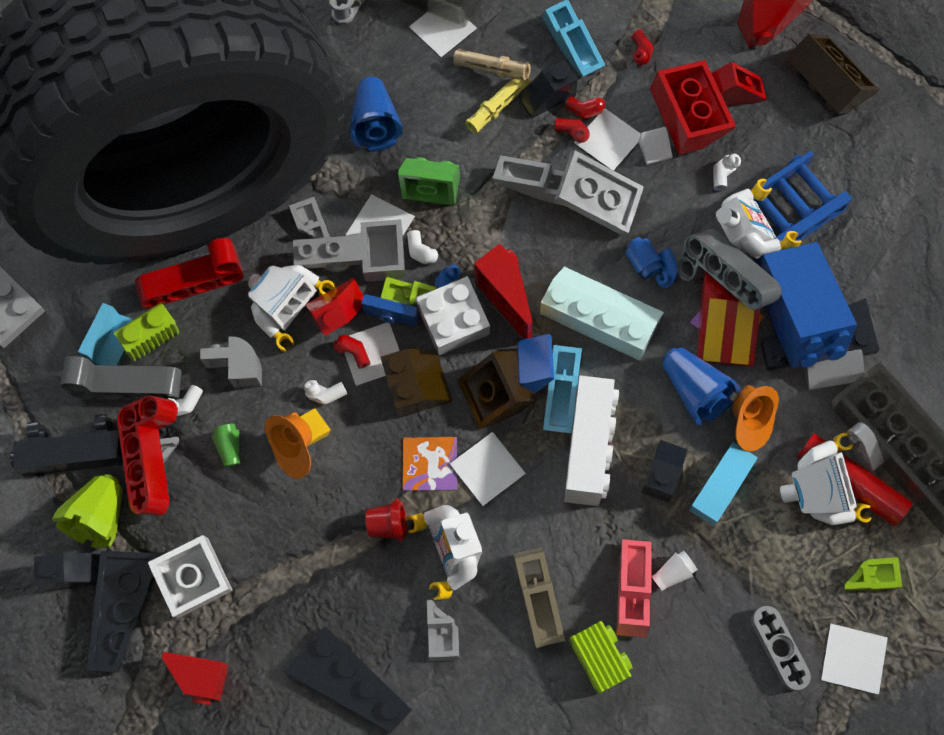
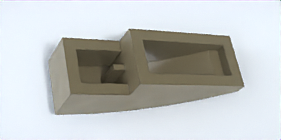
[513,547,565,648]

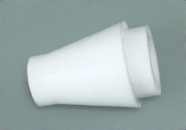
[652,550,698,591]

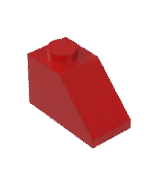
[712,62,767,106]
[305,278,364,336]
[162,652,228,705]

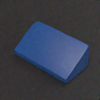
[518,334,554,393]

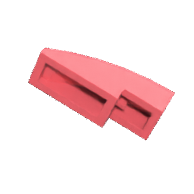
[616,539,651,638]

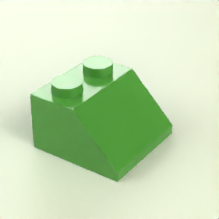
[398,157,460,206]

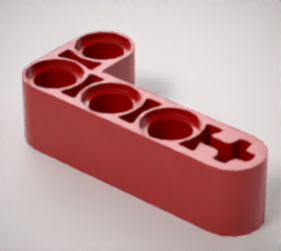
[134,238,244,309]
[117,396,178,516]

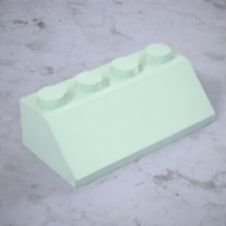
[540,267,664,361]

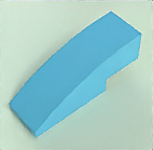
[542,0,605,77]
[543,345,582,433]
[689,442,758,527]

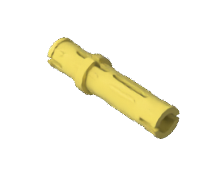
[465,77,531,134]

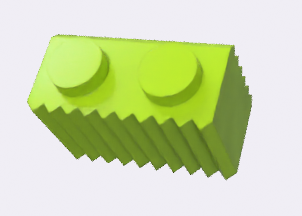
[113,302,179,362]
[569,621,633,695]

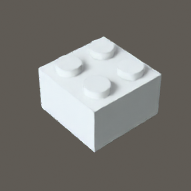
[416,276,490,356]
[148,535,233,618]

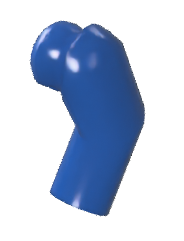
[656,248,679,288]
[435,265,461,289]

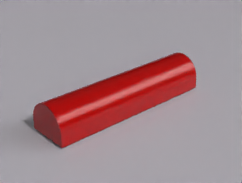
[796,433,913,527]

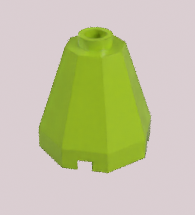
[52,474,123,549]

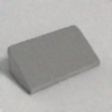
[803,350,865,391]

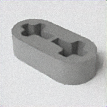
[846,422,884,472]

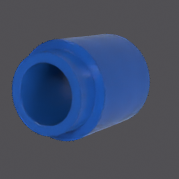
[625,237,663,279]

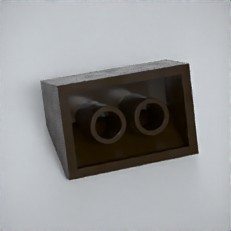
[787,34,880,114]

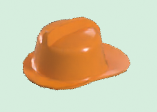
[732,386,779,452]
[264,412,312,479]

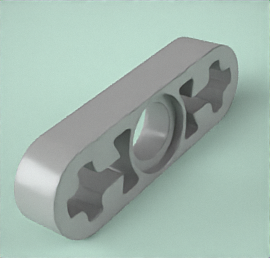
[751,606,811,691]

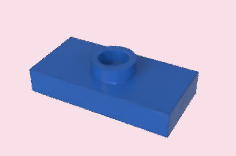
[361,294,419,327]

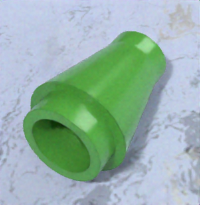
[211,424,241,467]

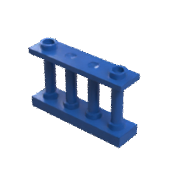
[753,151,853,267]

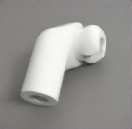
[713,154,741,191]
[407,230,438,264]
[304,380,347,405]
[168,385,203,416]

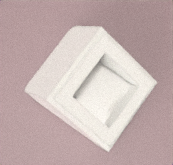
[639,127,672,165]

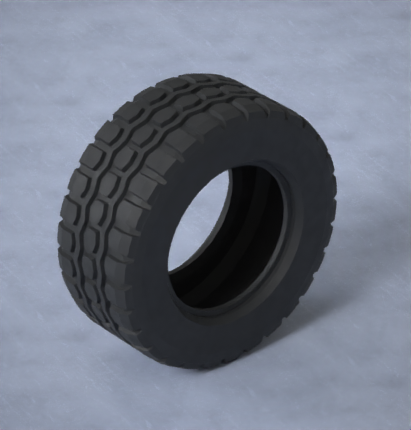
[0,0,345,264]

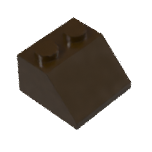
[380,349,452,418]
[458,350,538,429]

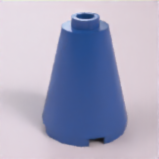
[349,77,403,151]
[663,348,740,425]

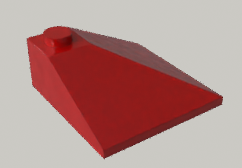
[737,0,811,47]

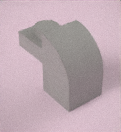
[200,336,262,388]

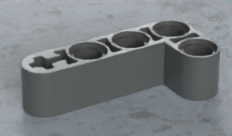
[677,229,782,310]
[60,356,182,400]

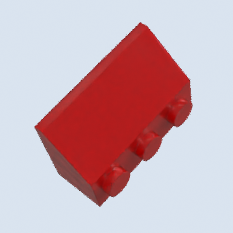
[650,60,736,155]

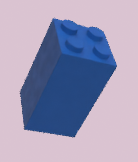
[761,242,857,368]

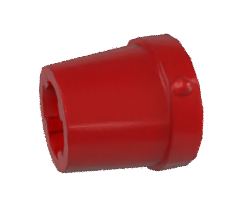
[366,498,407,542]

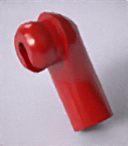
[631,29,654,66]
[565,96,606,119]
[555,118,590,143]
[333,335,371,369]

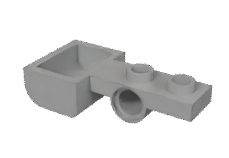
[293,219,405,282]

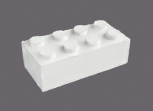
[564,376,619,506]

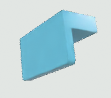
[78,303,133,366]

